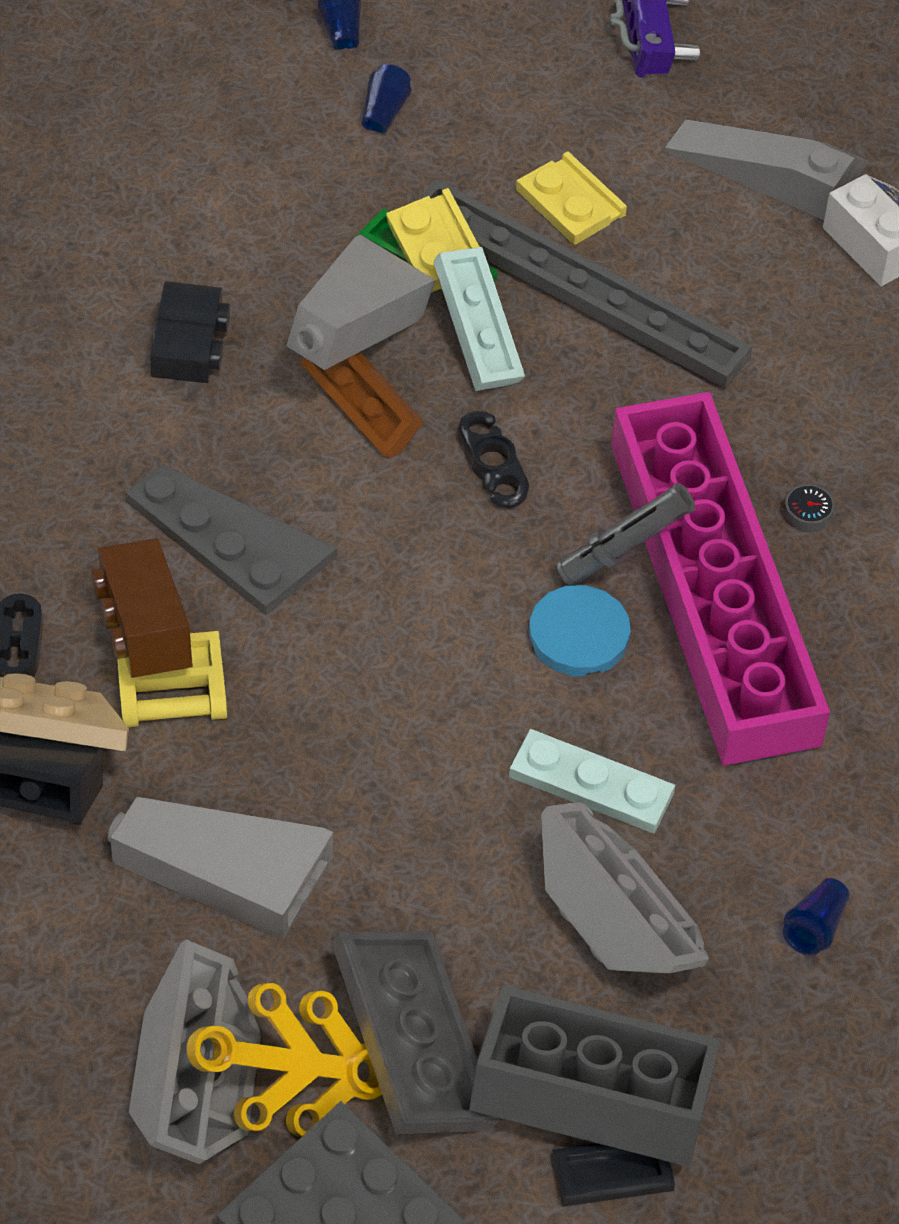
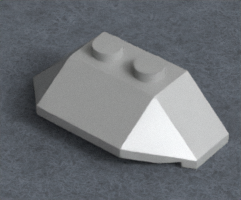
[541,802,709,973]
[129,940,261,1164]

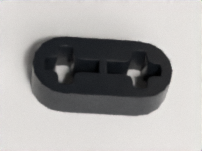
[0,593,43,678]

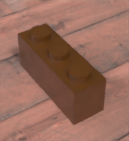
[92,538,193,678]

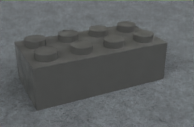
[469,985,721,1167]

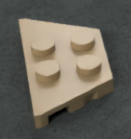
[0,673,129,751]

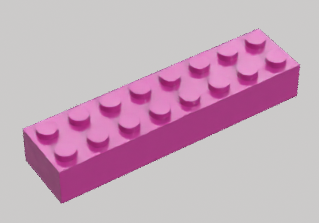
[611,392,830,766]

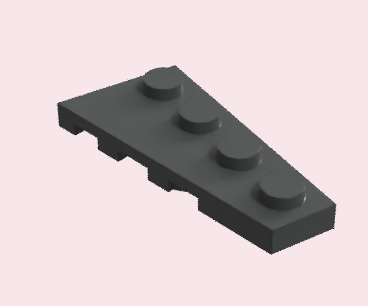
[125,464,337,615]

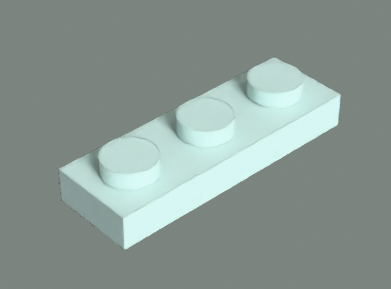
[433,247,525,391]
[509,729,675,834]

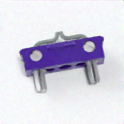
[609,0,700,78]

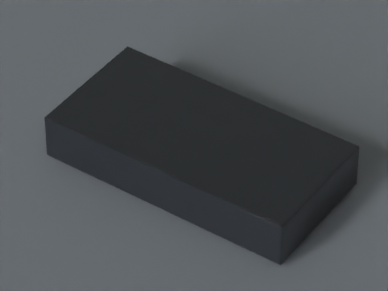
[552,1143,675,1207]

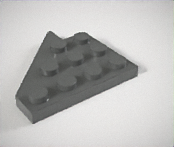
[217,1101,468,1224]

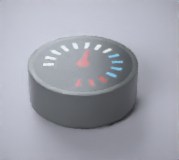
[784,484,835,533]

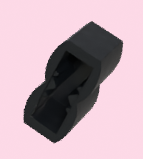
[150,281,230,383]

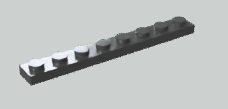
[416,179,752,388]

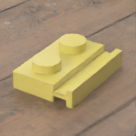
[516,151,627,245]
[386,188,479,293]

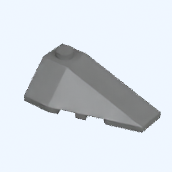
[664,120,868,220]

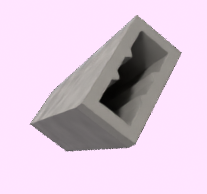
[286,235,435,370]
[107,797,333,940]

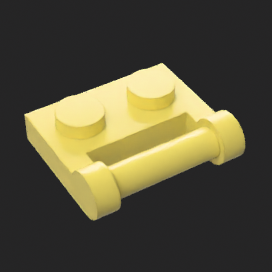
[117,631,227,727]

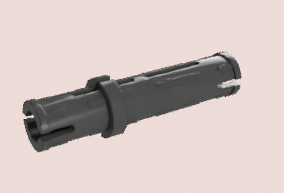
[557,483,695,586]

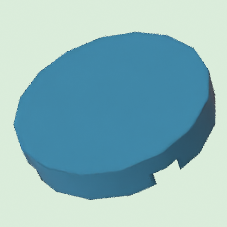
[529,585,631,677]

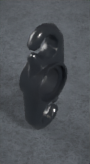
[457,411,529,508]

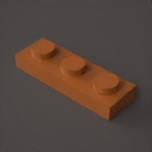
[301,352,424,458]

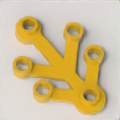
[187,983,382,1138]

